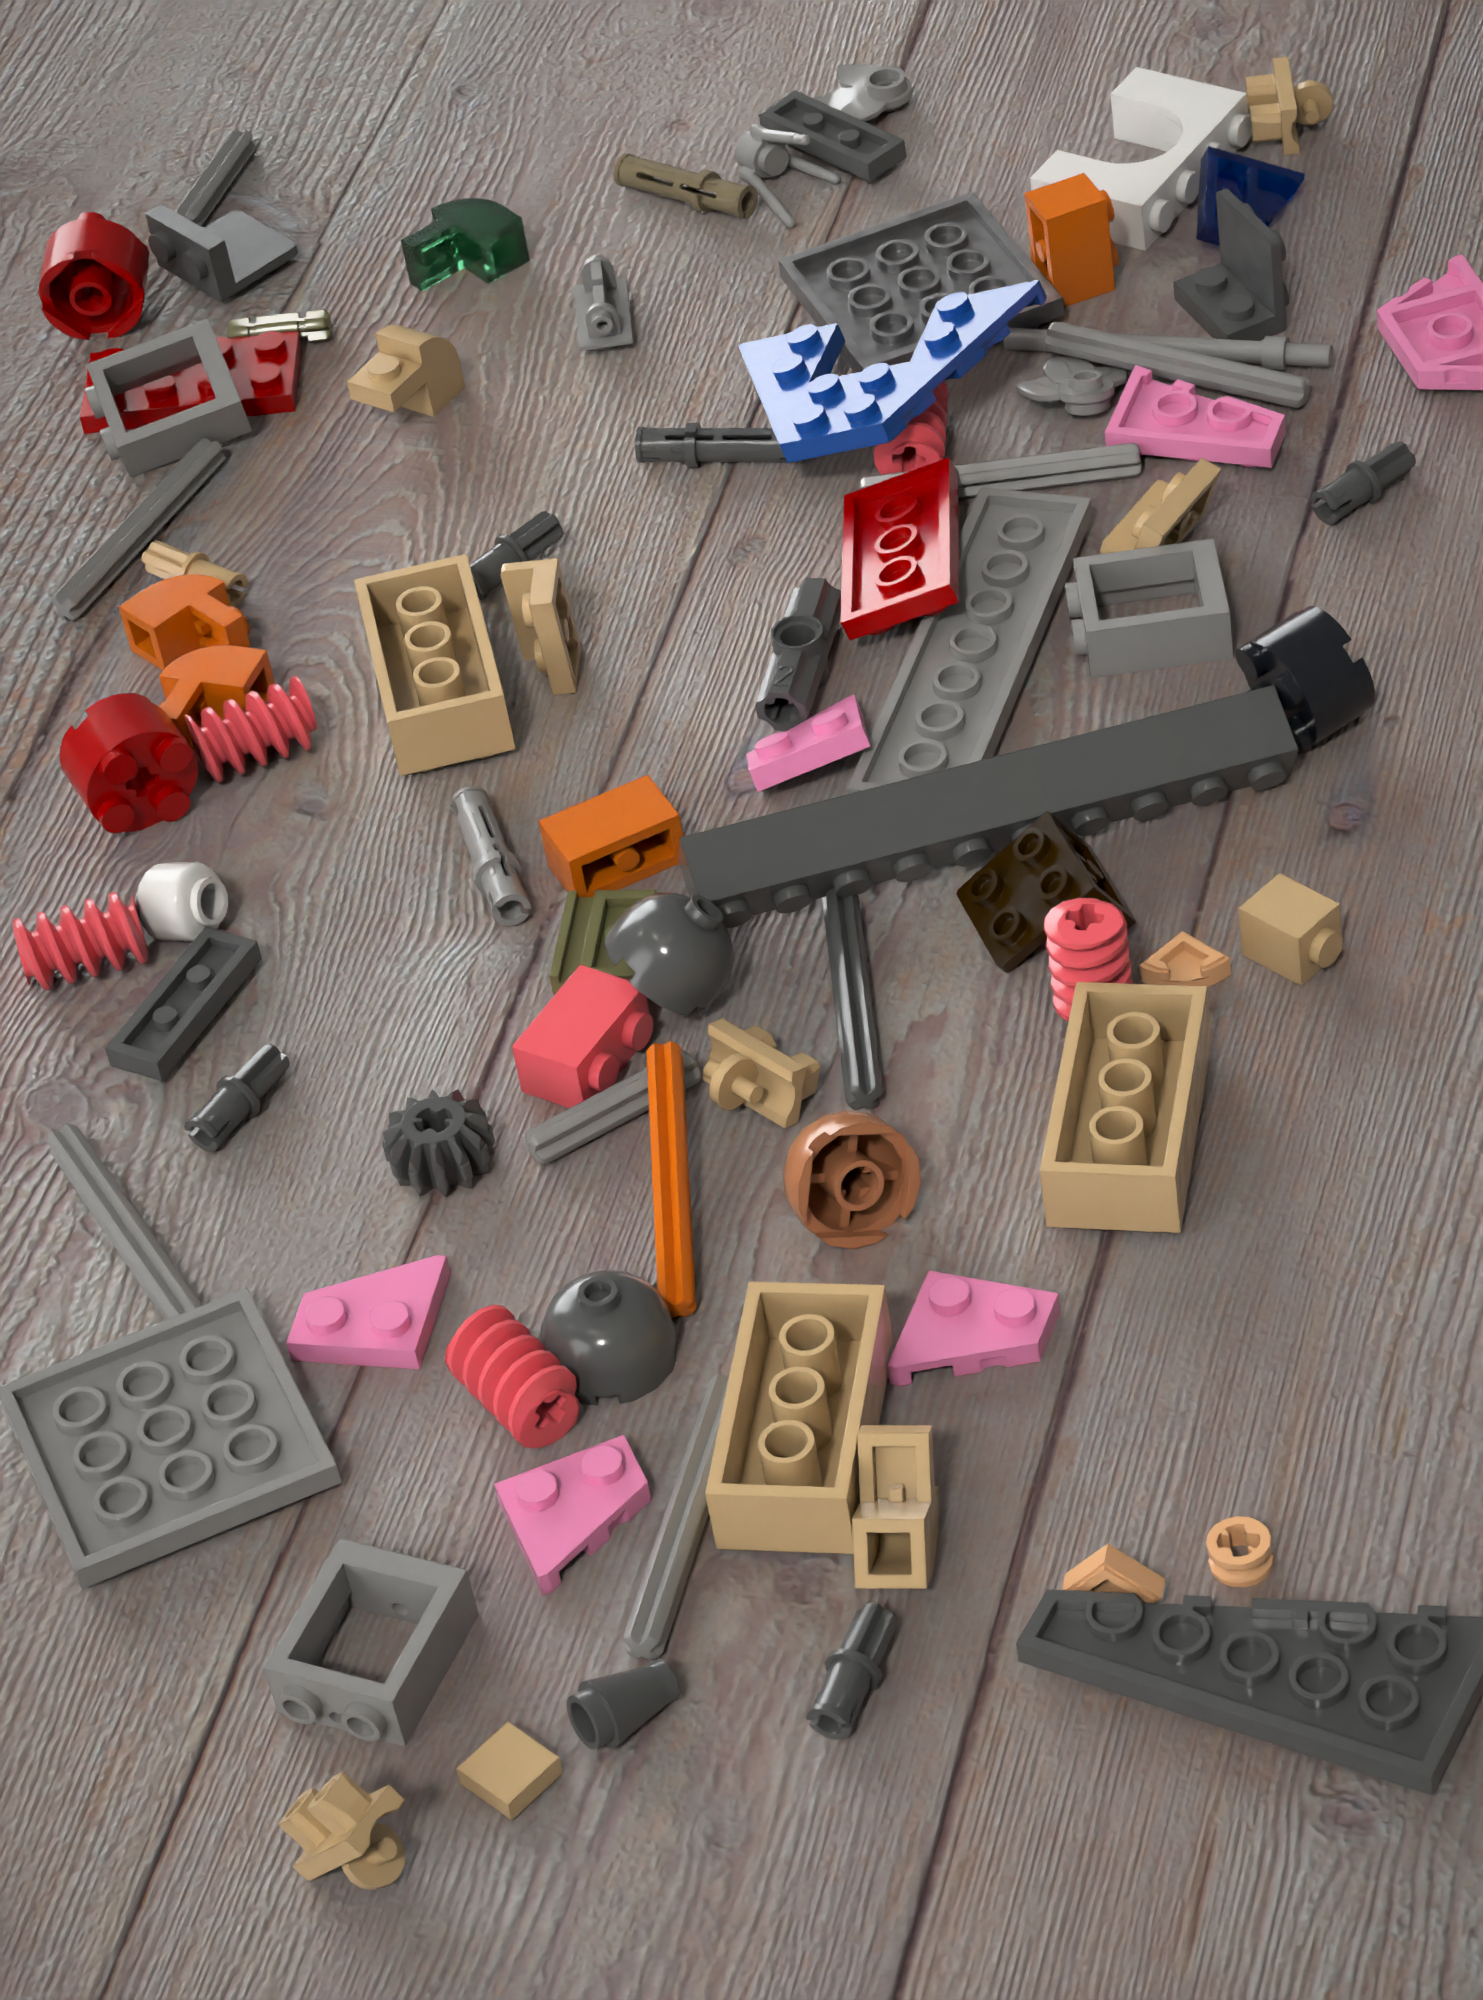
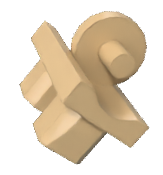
[1245,57,1333,155]
[702,1018,820,1129]
[278,1771,405,1890]

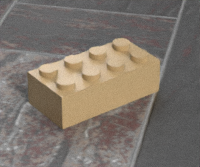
[354,554,516,776]
[1040,982,1212,1233]
[705,1282,894,1554]

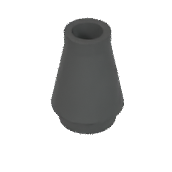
[567,1659,680,1750]

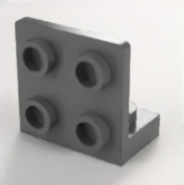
[1173,189,1289,341]

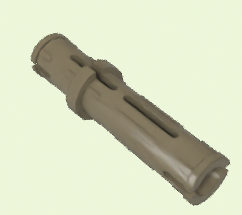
[614,153,758,219]

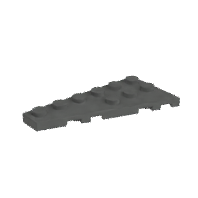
[1016,1589,1483,1796]

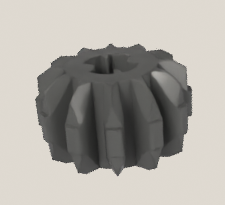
[382,1089,495,1197]

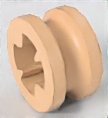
[1206,1516,1274,1587]

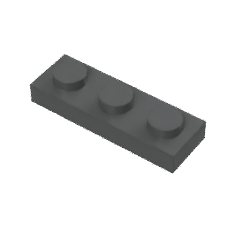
[759,90,906,182]
[105,927,262,1081]

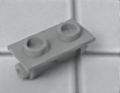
[574,255,633,351]

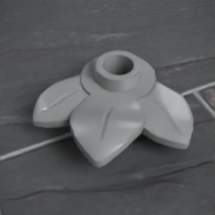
[814,64,913,122]
[1016,356,1128,416]

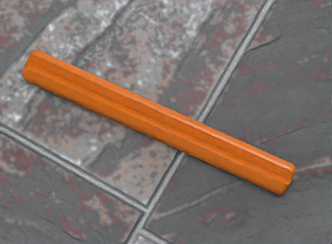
[646,1041,696,1318]

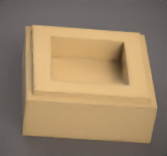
[456,1722,563,1820]

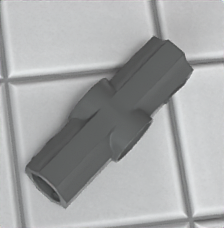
[756,578,841,731]

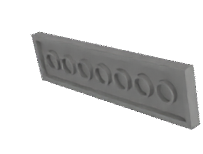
[847,487,1093,794]

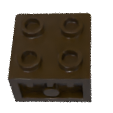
[956,811,1136,973]

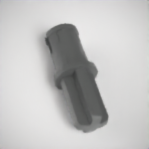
[1310,442,1416,525]
[470,511,564,600]
[184,1044,290,1152]
[806,1602,897,1740]

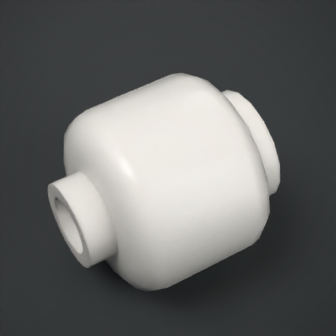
[135,862,228,941]

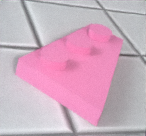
[1104,365,1286,468]

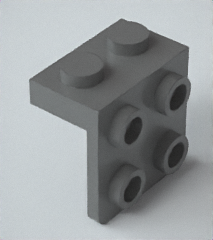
[145,204,298,302]

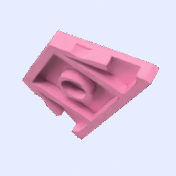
[1376,254,1483,390]

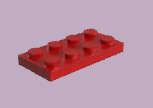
[80,331,303,434]
[840,457,959,641]

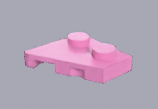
[746,694,871,792]
[286,1255,451,1369]
[887,1271,1061,1386]
[494,1435,652,1595]

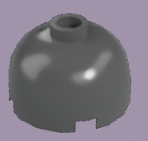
[604,892,735,1016]
[541,1270,677,1405]

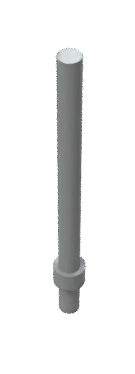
[1004,328,1333,371]

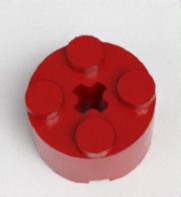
[38,212,149,340]
[59,693,198,833]

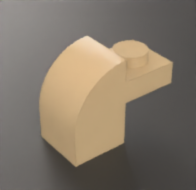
[347,325,465,417]
[852,1425,939,1589]

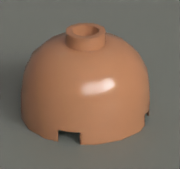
[783,1110,921,1249]

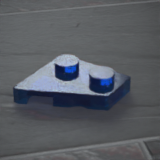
[1196,146,1305,246]

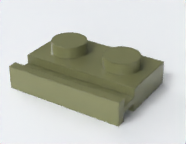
[549,890,657,995]

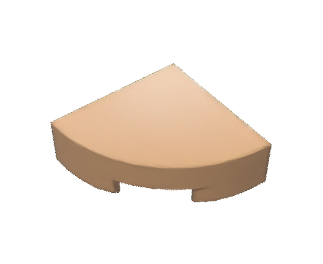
[1139,931,1231,987]
[1061,1544,1165,1603]

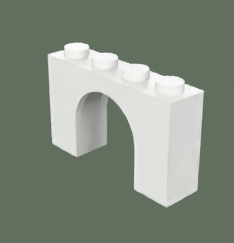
[1030,67,1252,251]

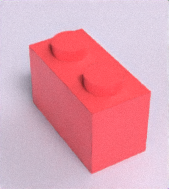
[512,965,653,1108]

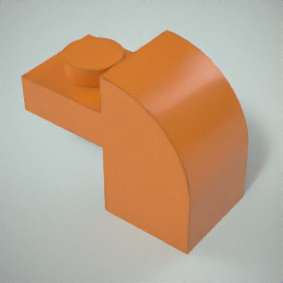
[118,574,251,670]
[159,645,275,753]

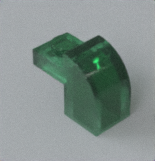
[401,198,530,291]

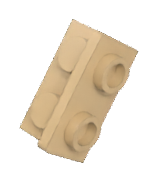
[1100,458,1221,554]
[500,558,582,695]

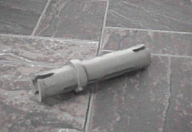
[450,786,531,926]

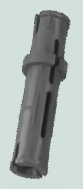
[635,423,805,467]

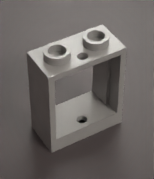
[84,318,252,477]
[1065,538,1233,678]
[264,1538,479,1747]

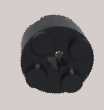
[1235,606,1375,754]

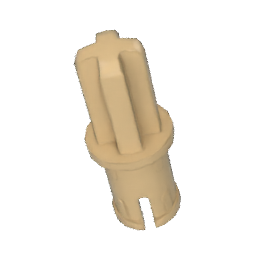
[141,541,248,607]

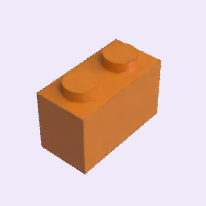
[1024,173,1119,307]
[538,774,683,897]

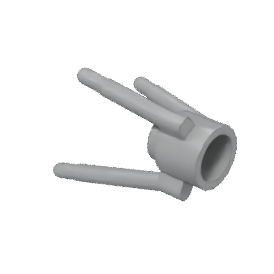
[735,124,841,228]

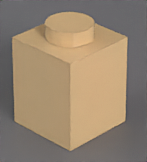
[1238,873,1343,986]

